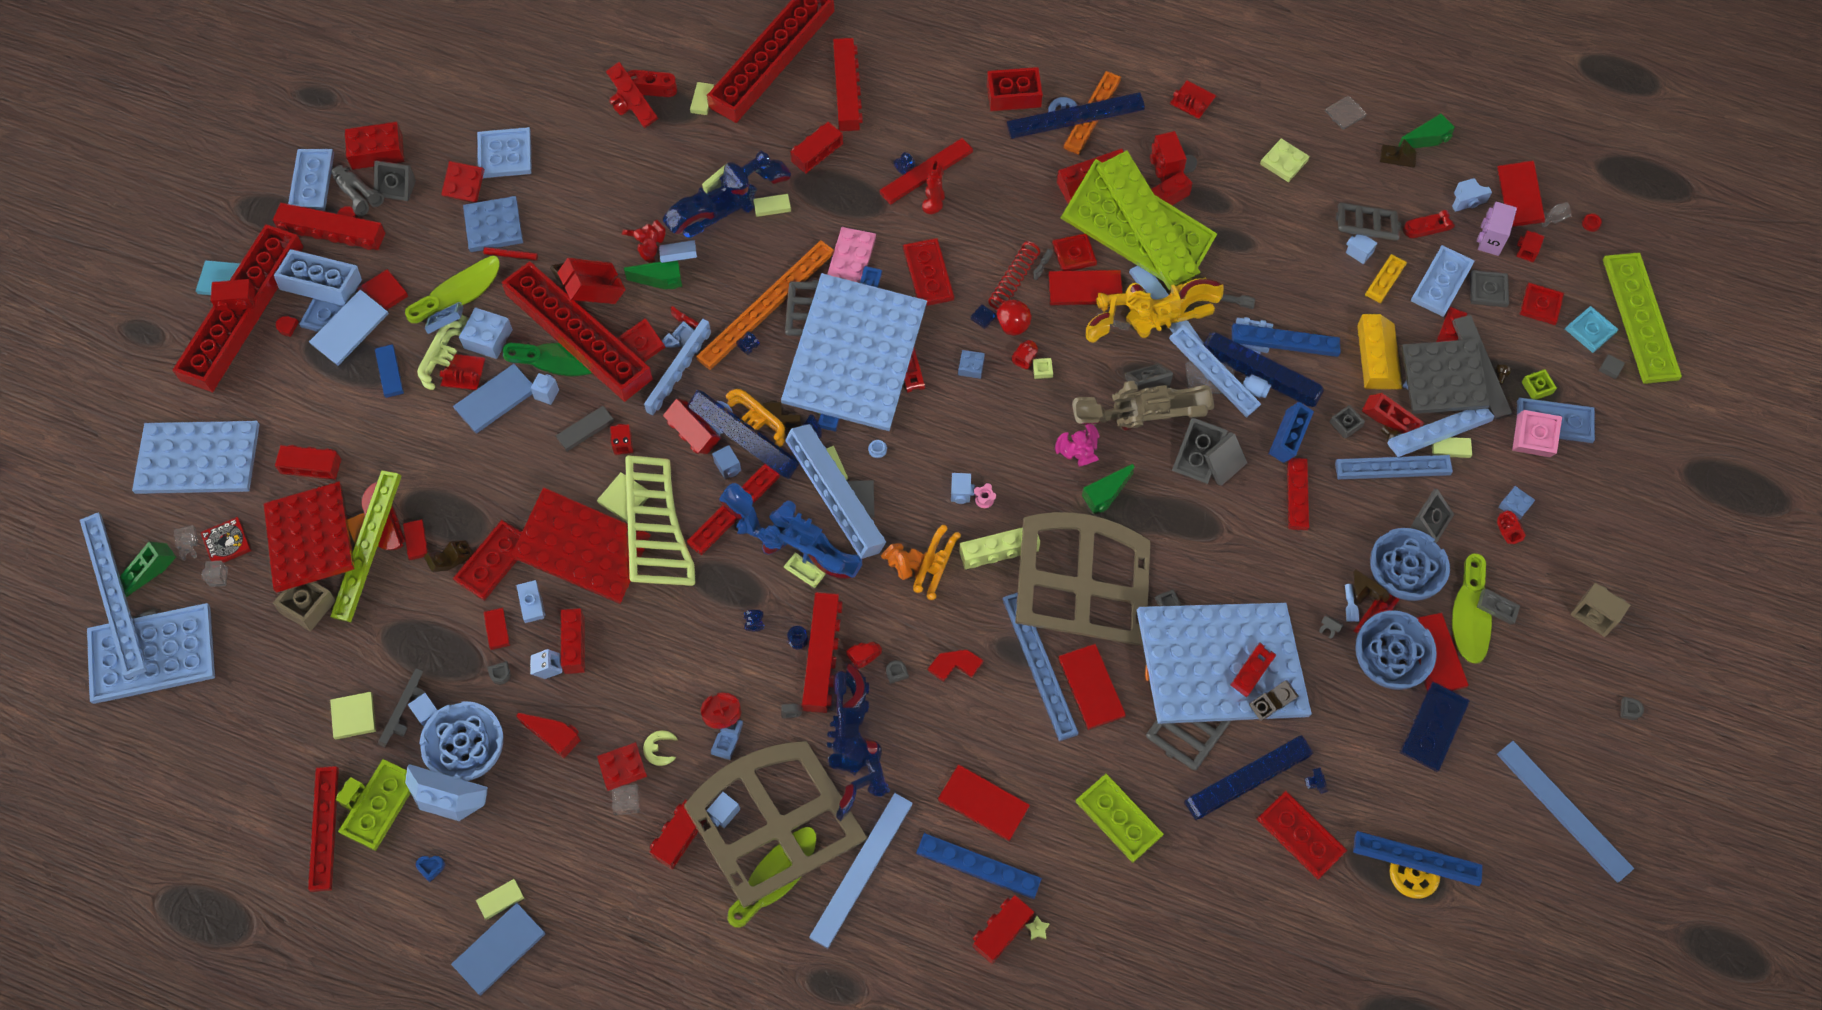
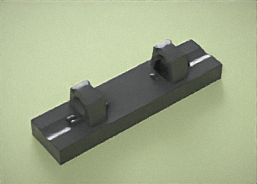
[377,669,426,748]

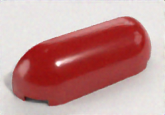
[362,482,405,551]

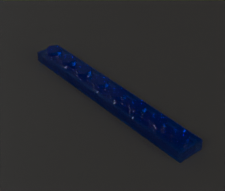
[1007,92,1145,139]

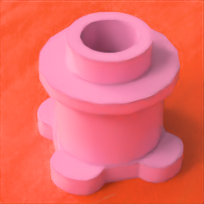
[974,483,996,509]

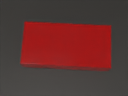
[403,519,428,560]
[483,608,510,650]

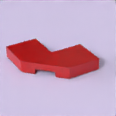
[928,650,984,682]

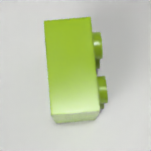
[1522,369,1557,400]
[336,777,365,811]

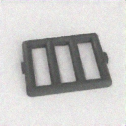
[1336,203,1401,241]
[785,280,819,336]
[1146,720,1231,770]

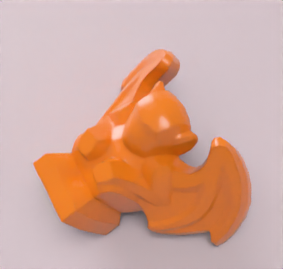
[881,543,927,580]

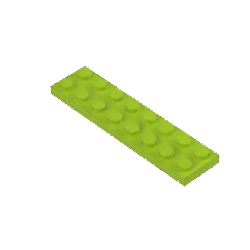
[1096,150,1201,290]
[1603,253,1682,384]

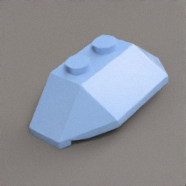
[405,764,488,821]

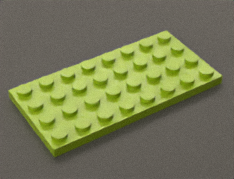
[1060,159,1217,284]

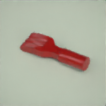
[671,306,699,329]

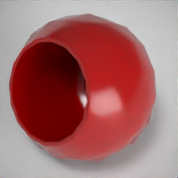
[996,300,1032,336]

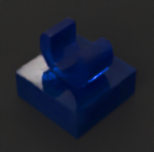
[1304,767,1328,794]

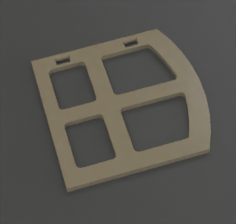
[1015,512,1150,646]
[684,741,868,908]

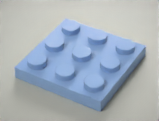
[477,127,532,178]

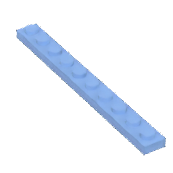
[80,512,147,679]

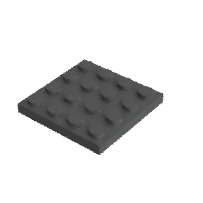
[1401,339,1490,414]

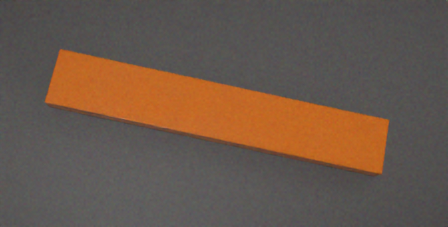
[1063,71,1121,155]

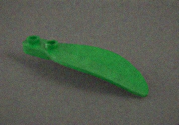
[503,343,593,376]

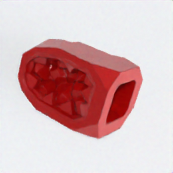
[1012,340,1038,369]
[1497,510,1526,544]
[846,642,882,669]

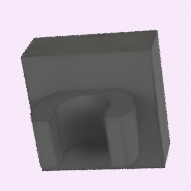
[1319,614,1344,639]

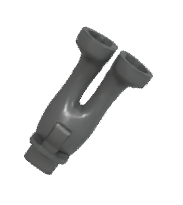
[331,165,384,217]

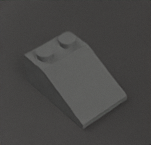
[1172,418,1229,484]

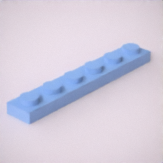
[644,319,711,415]
[1169,325,1261,418]
[1387,409,1494,457]

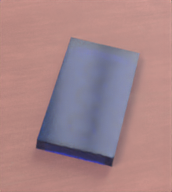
[1400,682,1470,772]

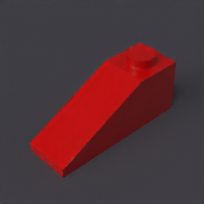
[1362,393,1424,434]
[516,713,581,758]

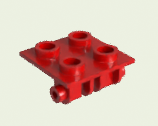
[1170,80,1216,119]
[440,354,486,390]

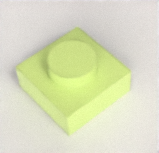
[1032,358,1053,379]

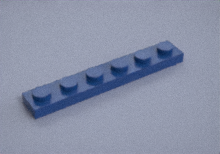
[1231,323,1341,357]
[1353,831,1482,886]
[916,833,1042,899]

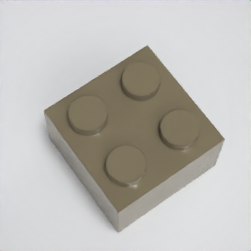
[273,582,336,632]
[1570,583,1630,637]

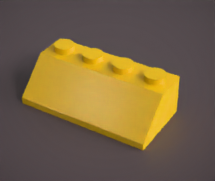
[1357,314,1402,389]

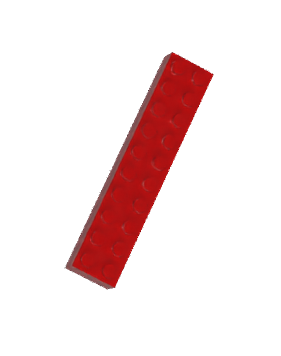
[707,0,835,123]
[172,224,304,393]
[502,261,653,402]

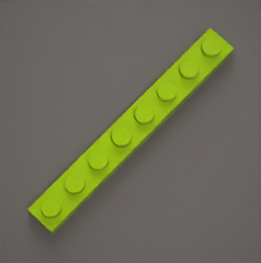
[330,470,402,623]

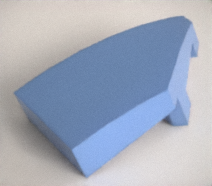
[662,321,694,348]
[711,720,743,760]

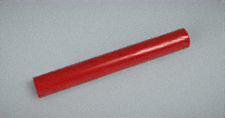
[483,247,538,261]

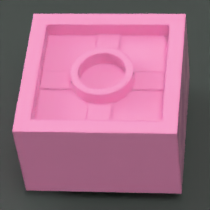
[1512,410,1562,457]

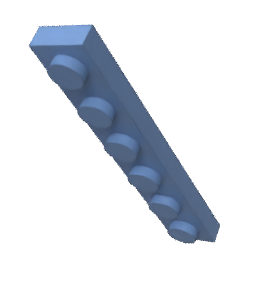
[1335,455,1453,480]

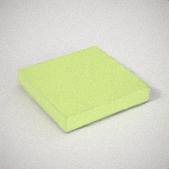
[597,472,648,523]
[330,692,376,740]

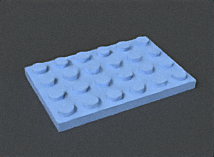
[132,421,260,494]
[87,603,215,704]

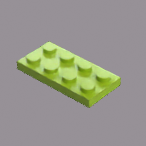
[338,759,411,851]
[1076,774,1164,863]

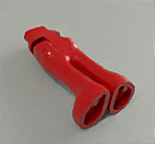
[922,160,945,214]

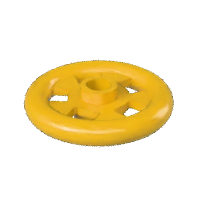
[1390,863,1440,899]

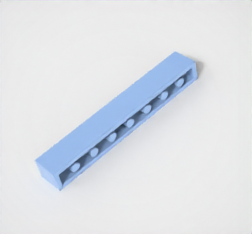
[785,424,886,559]

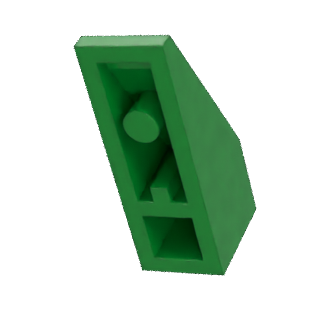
[1398,114,1455,148]
[624,260,683,290]
[1082,464,1135,514]
[120,541,176,597]

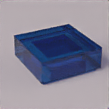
[971,304,996,329]

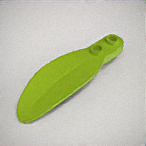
[405,256,500,323]
[1452,554,1492,664]
[727,827,816,928]

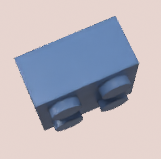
[958,350,985,379]
[1499,486,1535,520]

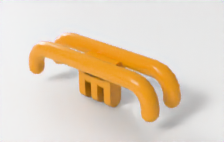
[726,389,786,448]
[913,525,961,601]

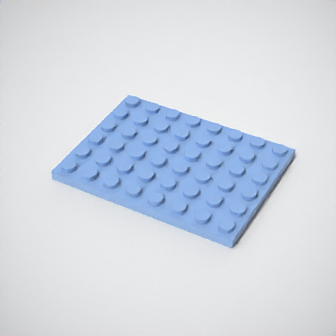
[781,273,927,431]
[1137,603,1312,724]

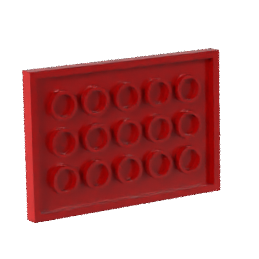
[264,481,355,593]
[511,487,651,604]

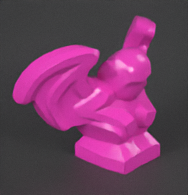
[1055,424,1100,467]

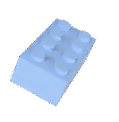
[274,249,362,306]

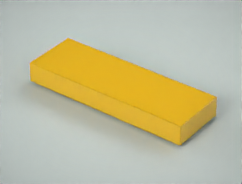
[1365,254,1407,304]

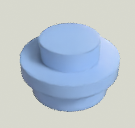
[868,440,887,458]

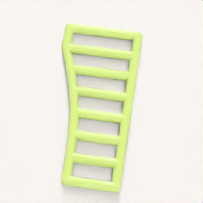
[625,455,695,586]

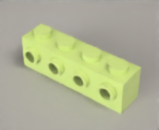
[959,527,1040,569]

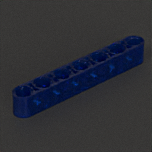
[1203,332,1324,407]
[687,389,800,479]
[1184,735,1314,820]

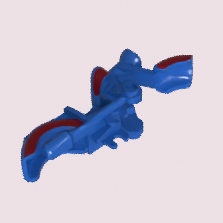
[719,483,862,579]

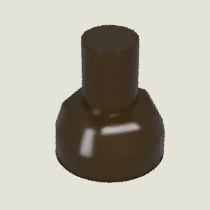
[1496,365,1512,385]
[1381,425,1401,441]

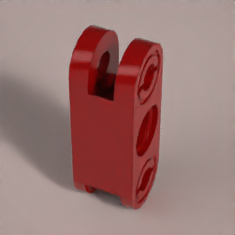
[627,70,677,97]

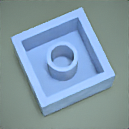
[459,308,513,359]

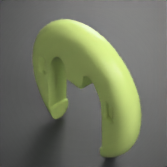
[643,730,678,766]

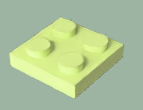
[1260,138,1310,182]

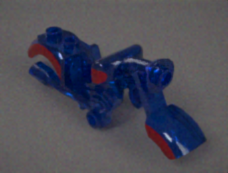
[663,150,791,238]
[827,663,890,821]

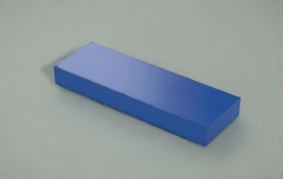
[375,344,404,398]

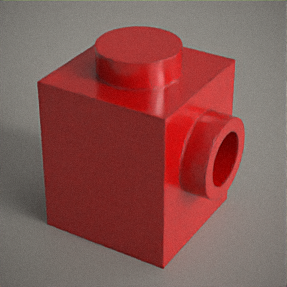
[1516,230,1545,262]

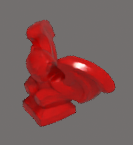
[621,220,666,263]

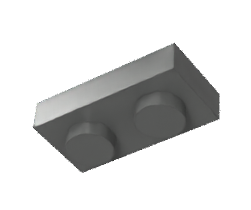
[1477,589,1520,625]

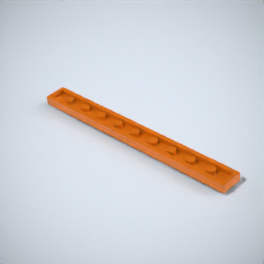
[696,240,834,370]

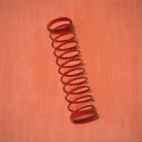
[988,242,1040,310]

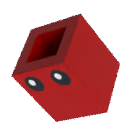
[610,424,633,455]

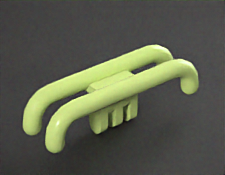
[417,321,463,390]

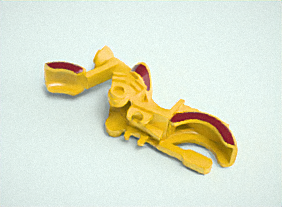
[1086,277,1224,343]

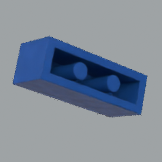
[1268,402,1314,463]

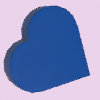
[416,856,445,882]

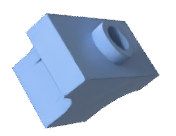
[1452,178,1492,212]
[516,580,545,623]

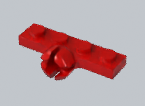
[605,62,659,128]

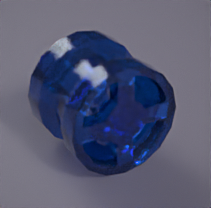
[893,152,916,175]
[736,332,760,355]
[744,609,764,632]
[787,626,808,650]

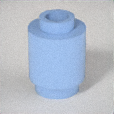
[1242,374,1271,398]

